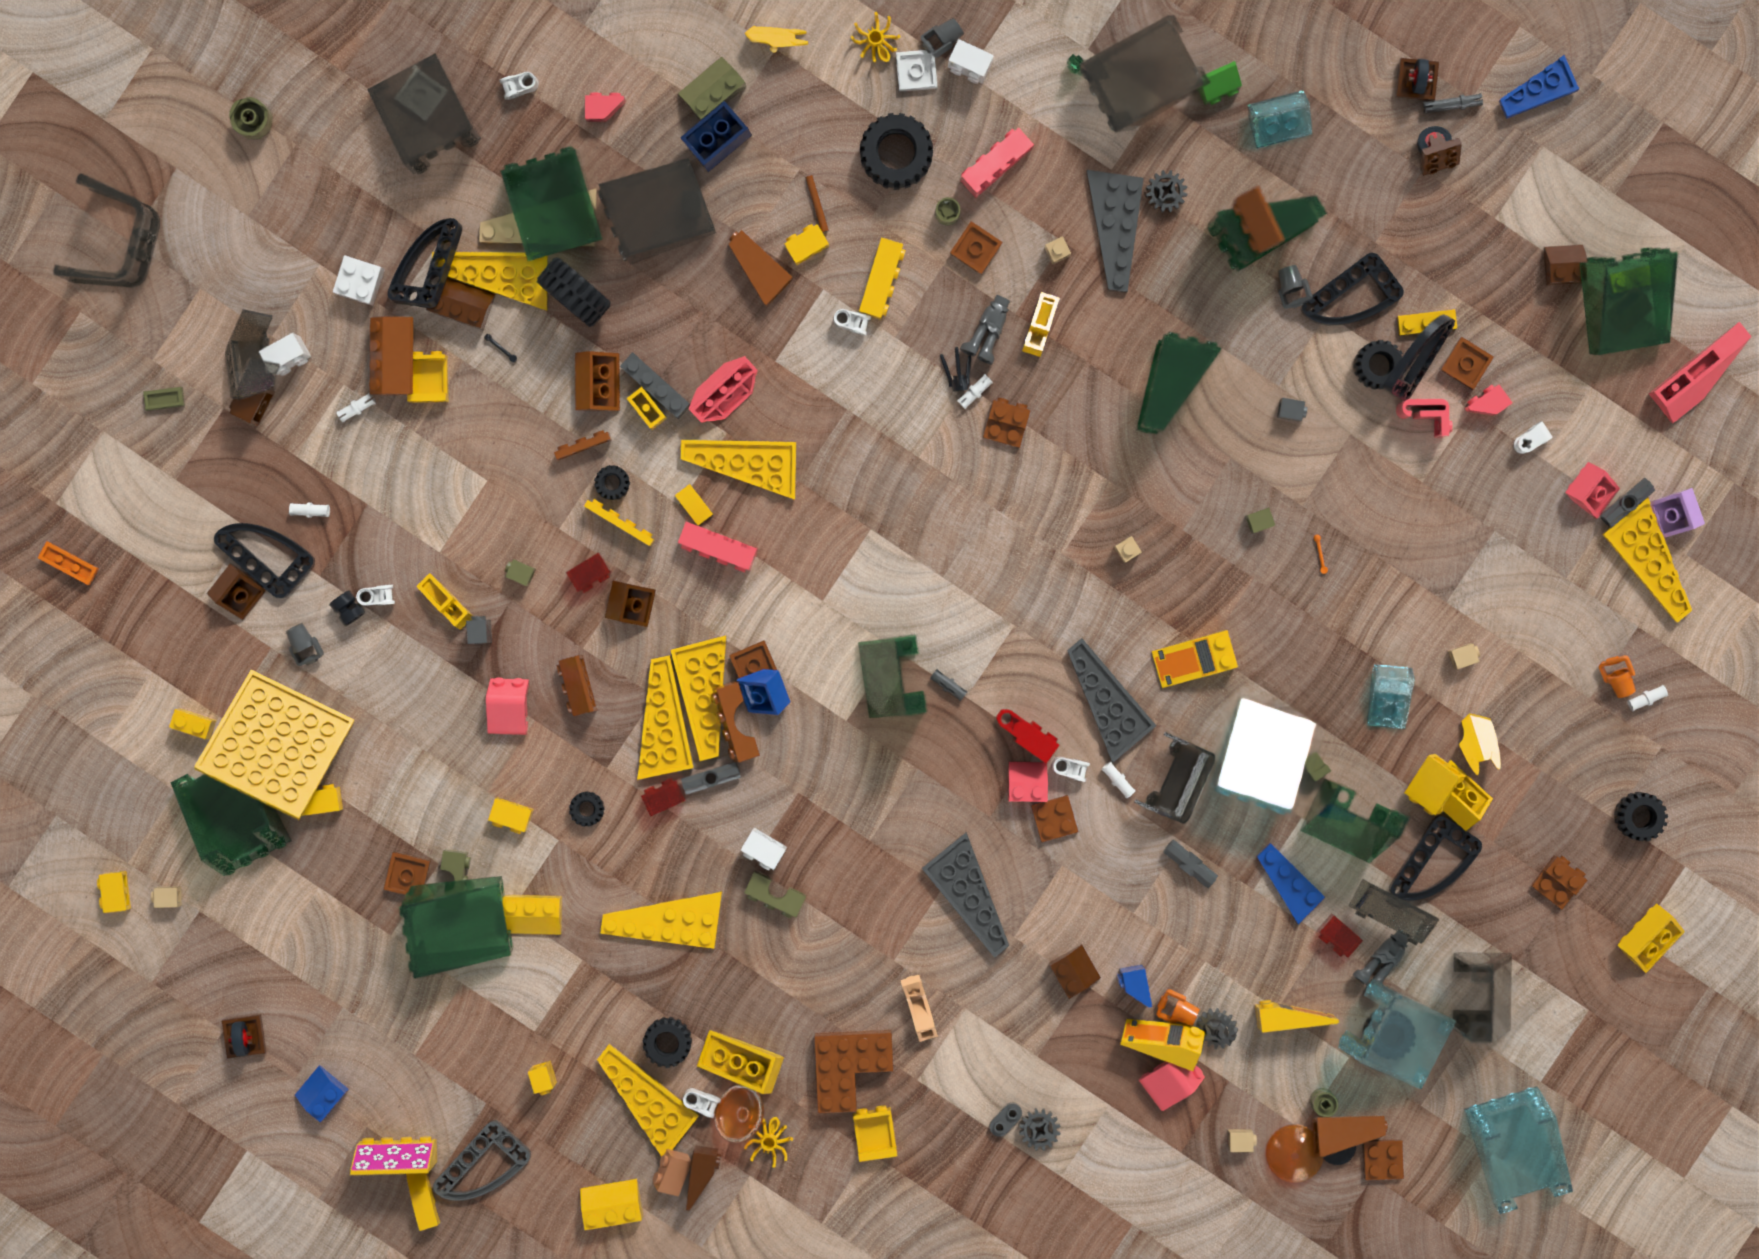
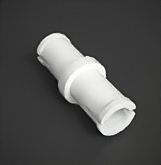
[957,374,993,409]
[337,393,376,422]
[289,503,330,518]
[1627,685,1668,712]
[1101,762,1136,798]

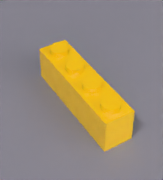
[859,237,906,320]

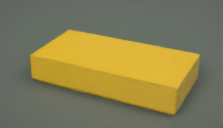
[675,484,713,526]

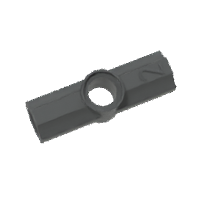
[1600,478,1655,528]
[681,762,741,795]
[1163,840,1218,888]

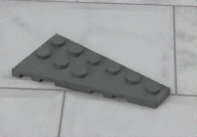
[1086,170,1144,293]
[1067,638,1156,763]
[922,832,1009,958]

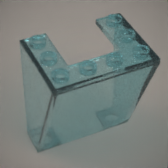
[1211,698,1315,815]
[1338,979,1456,1089]
[1464,1086,1573,1214]

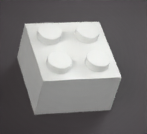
[948,39,994,84]
[333,255,385,306]
[259,333,311,376]
[741,828,787,870]

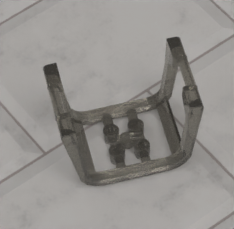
[53,173,160,288]

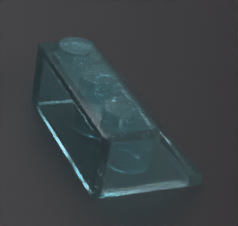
[1247,90,1313,148]

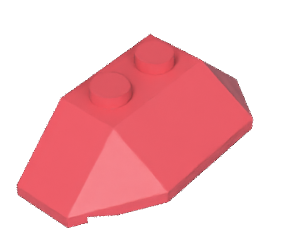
[689,356,758,423]

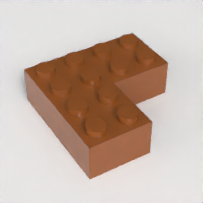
[815,1030,893,1113]

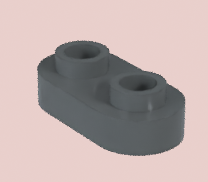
[990,1102,1022,1137]

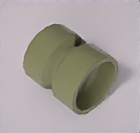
[935,197,961,226]
[1310,1088,1338,1117]

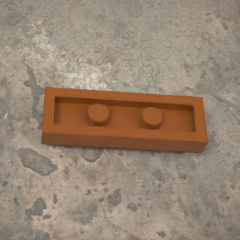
[554,430,612,460]

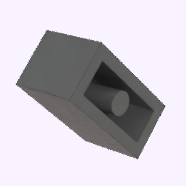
[466,616,492,644]

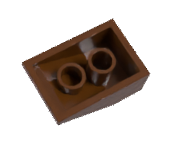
[686,1146,721,1211]

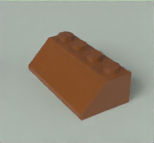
[369,316,413,396]

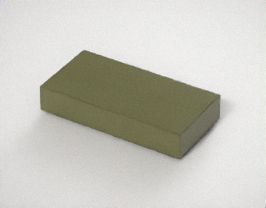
[143,387,185,411]

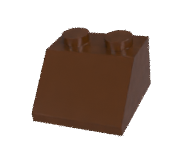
[1544,245,1590,285]
[229,387,275,426]
[207,563,266,620]
[605,581,656,627]
[1049,944,1101,999]

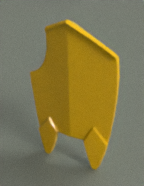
[745,26,808,53]
[1459,713,1500,775]

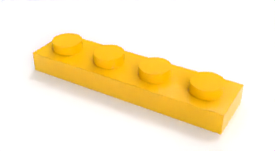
[584,499,655,546]

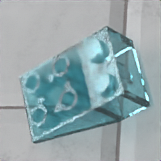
[1367,664,1415,729]

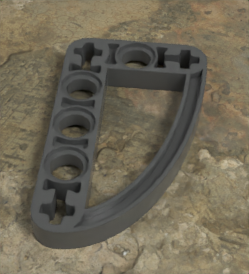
[433,1120,531,1201]

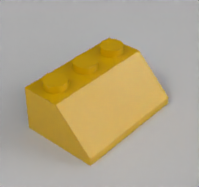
[1442,760,1493,831]
[501,895,562,935]
[1617,903,1685,973]
[580,1179,643,1230]

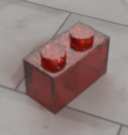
[566,552,612,593]
[641,778,687,817]
[1316,913,1363,958]

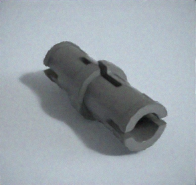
[930,669,968,701]

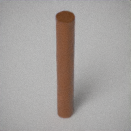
[805,175,829,233]

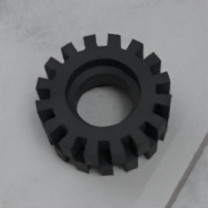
[594,465,630,500]
[569,791,605,827]

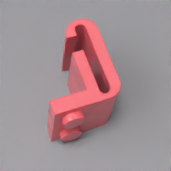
[1396,399,1452,438]
[486,678,529,735]
[1138,1061,1205,1111]

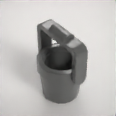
[921,18,964,58]
[1278,265,1312,309]
[285,623,324,666]

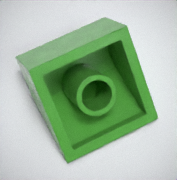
[1196,61,1242,105]

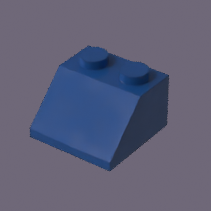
[736,669,790,715]
[1117,964,1152,1008]
[295,1065,349,1122]

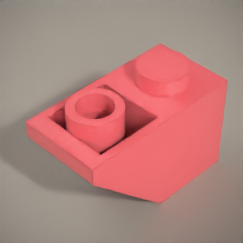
[585,92,625,122]
[1464,384,1512,416]

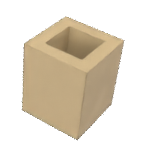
[1044,236,1071,265]
[1114,536,1142,563]
[1448,643,1480,669]
[151,886,182,908]
[1228,1129,1257,1152]

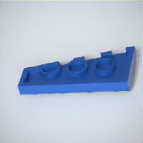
[1499,55,1579,119]
[1256,843,1325,924]

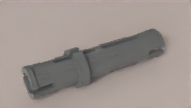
[1423,93,1483,114]

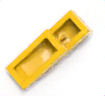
[1022,292,1059,357]
[416,573,474,630]
[406,1173,440,1231]

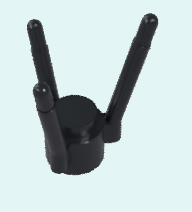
[940,347,972,391]

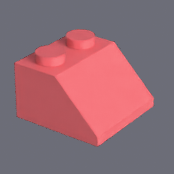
[1565,462,1620,519]
[1008,762,1048,802]

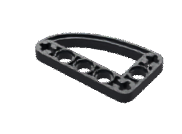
[387,218,463,308]
[1301,253,1404,326]
[1384,315,1455,401]
[214,523,315,599]
[1389,816,1482,901]

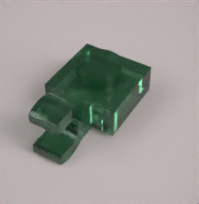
[1067,54,1087,76]

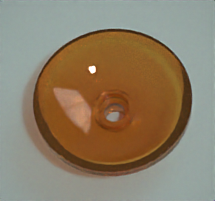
[715,1085,764,1143]
[1266,1125,1324,1183]

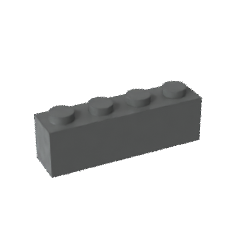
[620,352,690,420]

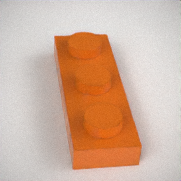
[38,541,99,585]

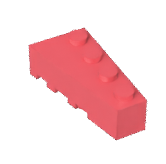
[961,128,1034,198]
[678,522,759,573]

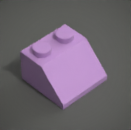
[1650,488,1705,538]

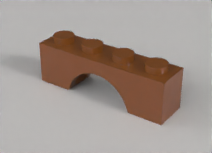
[711,681,760,763]

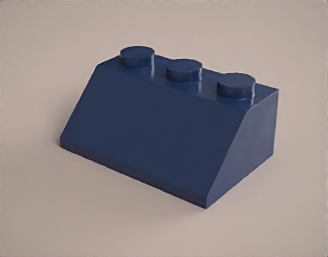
[680,101,752,172]

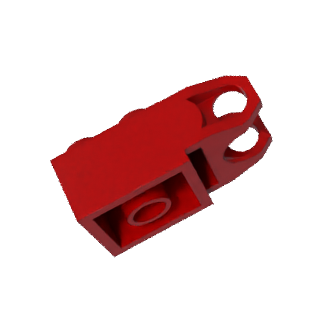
[996,709,1060,764]

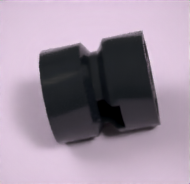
[329,590,365,626]

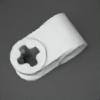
[499,72,539,100]
[833,309,871,335]
[1513,421,1553,454]
[356,585,395,606]
[1051,757,1090,782]
[683,1088,721,1118]

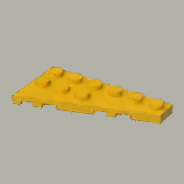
[432,252,548,311]
[681,440,796,500]
[1602,497,1692,623]
[671,635,726,761]
[637,655,694,780]
[600,891,722,949]
[597,1043,700,1157]

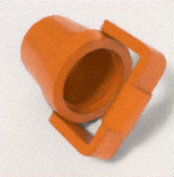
[1599,655,1636,698]
[1157,989,1200,1027]

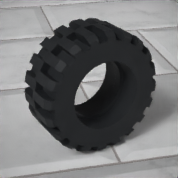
[860,113,933,190]
[537,257,611,327]

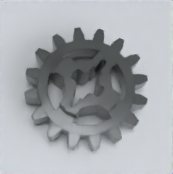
[1146,170,1188,213]
[1196,1008,1238,1049]
[1019,1108,1061,1151]

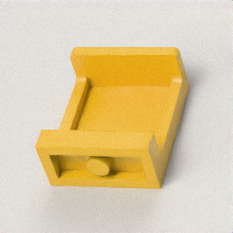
[407,351,449,403]
[1404,754,1466,815]
[853,1105,897,1162]

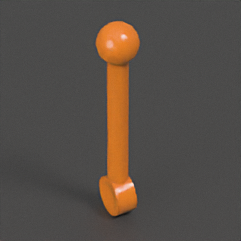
[1313,534,1328,574]

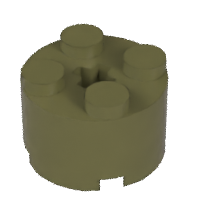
[229,97,273,140]

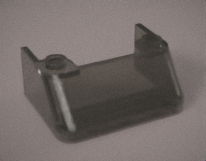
[225,309,280,400]
[1134,732,1215,824]
[1349,879,1439,946]

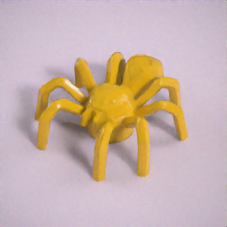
[850,12,901,63]
[744,1117,793,1168]

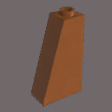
[729,230,793,307]
[1312,1116,1388,1158]

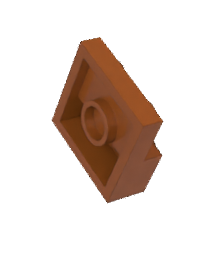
[983,397,1031,448]
[1530,855,1588,909]

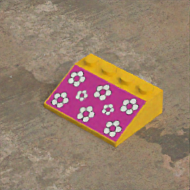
[350,1136,437,1175]

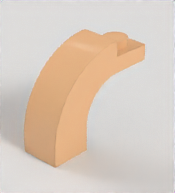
[901,975,938,1042]

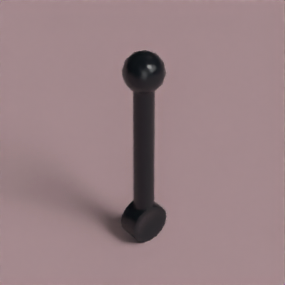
[484,334,517,362]

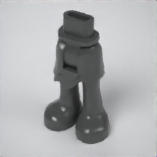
[960,295,1010,365]
[1353,929,1411,996]

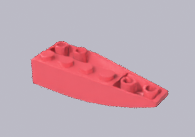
[1649,322,1751,424]

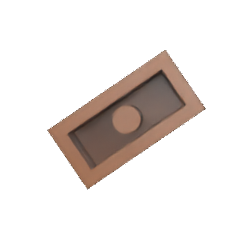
[653,1149,692,1196]

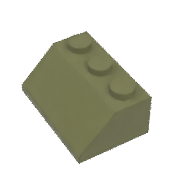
[678,57,746,121]

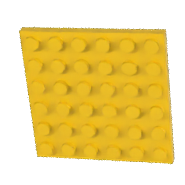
[194,670,354,820]

